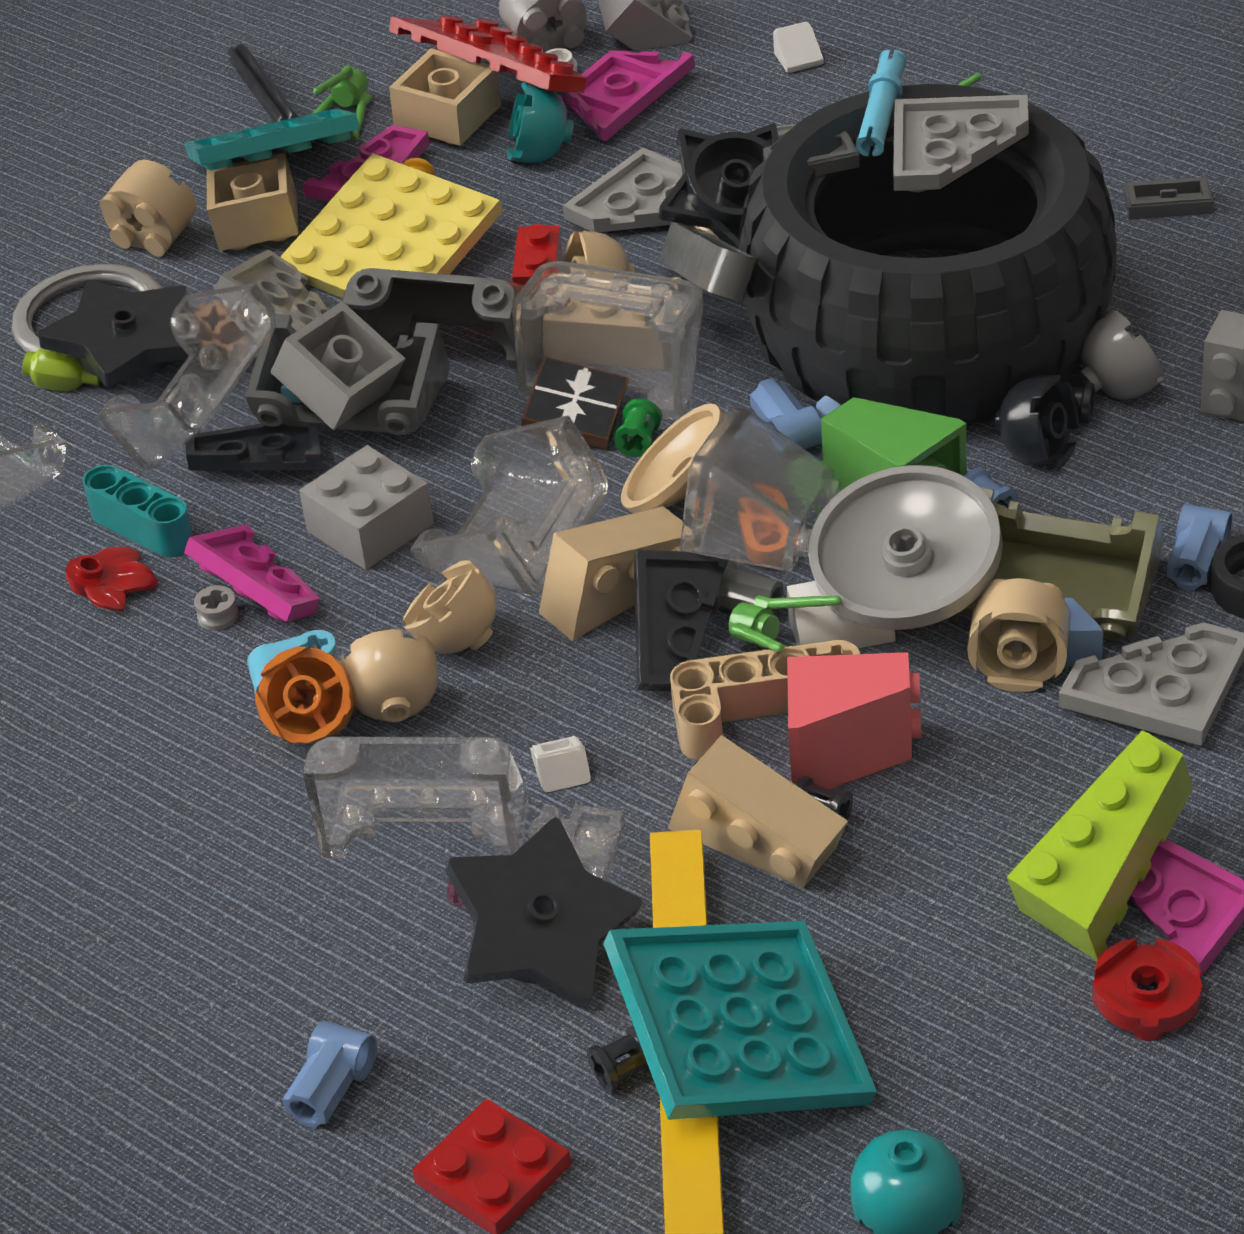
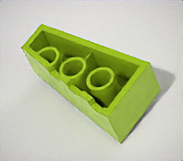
[1007,730,1193,961]

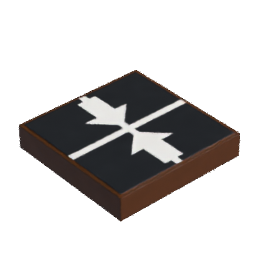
[521,356,629,450]

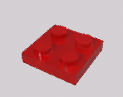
[412,1098,572,1234]

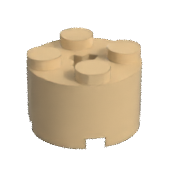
[99,160,197,257]
[967,578,1070,692]

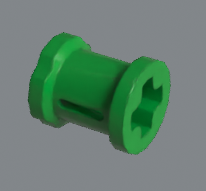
[614,398,662,457]

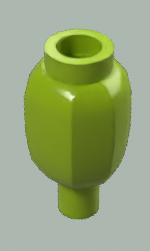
[22,348,101,391]

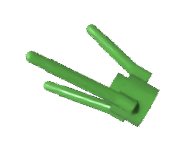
[311,65,372,140]
[729,595,842,653]

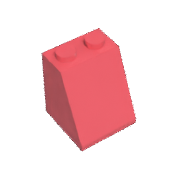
[787,652,921,789]

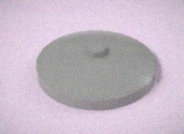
[808,465,1003,630]

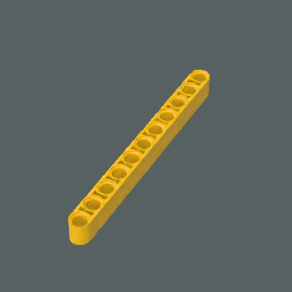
[650,829,725,1234]

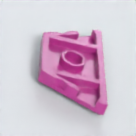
[564,50,695,141]

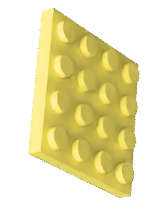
[281,153,503,298]

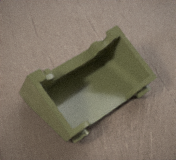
[958,487,1164,641]

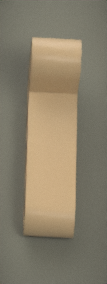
[670,640,860,760]

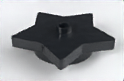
[658,124,778,248]
[38,280,200,387]
[445,817,642,1008]

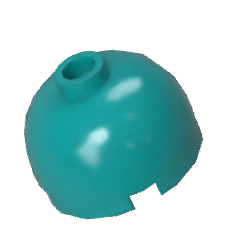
[507,82,573,164]
[850,1129,965,1234]

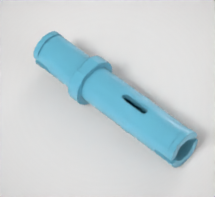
[855,50,907,156]

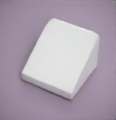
[773,22,824,73]
[530,736,591,792]

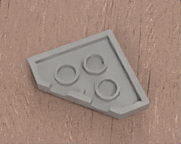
[894,95,1029,192]
[563,147,682,232]
[215,249,328,331]
[1059,622,1244,746]

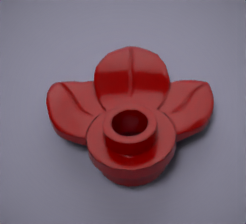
[65,547,158,612]

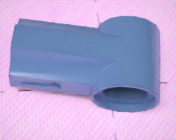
[750,378,822,457]
[1167,503,1233,591]
[282,1020,378,1129]

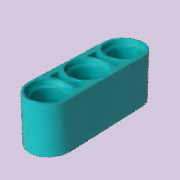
[82,465,193,557]

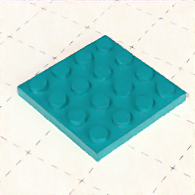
[185,108,360,171]
[604,921,877,1120]

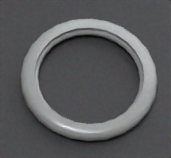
[11,264,163,352]

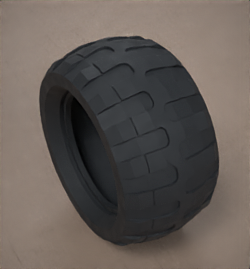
[738,84,1117,424]

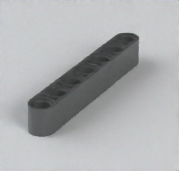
[659,222,756,302]

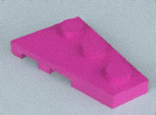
[303,125,430,202]
[184,524,321,622]
[1129,839,1244,976]

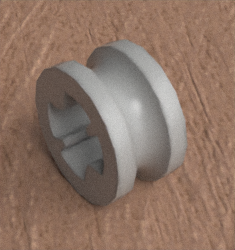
[194,585,239,631]

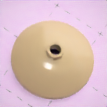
[621,403,726,513]

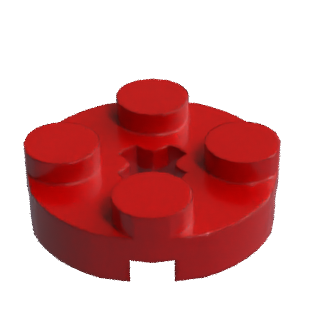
[1092,938,1203,1042]

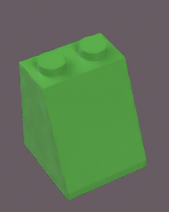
[821,397,967,496]

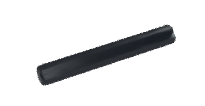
[228,44,297,122]

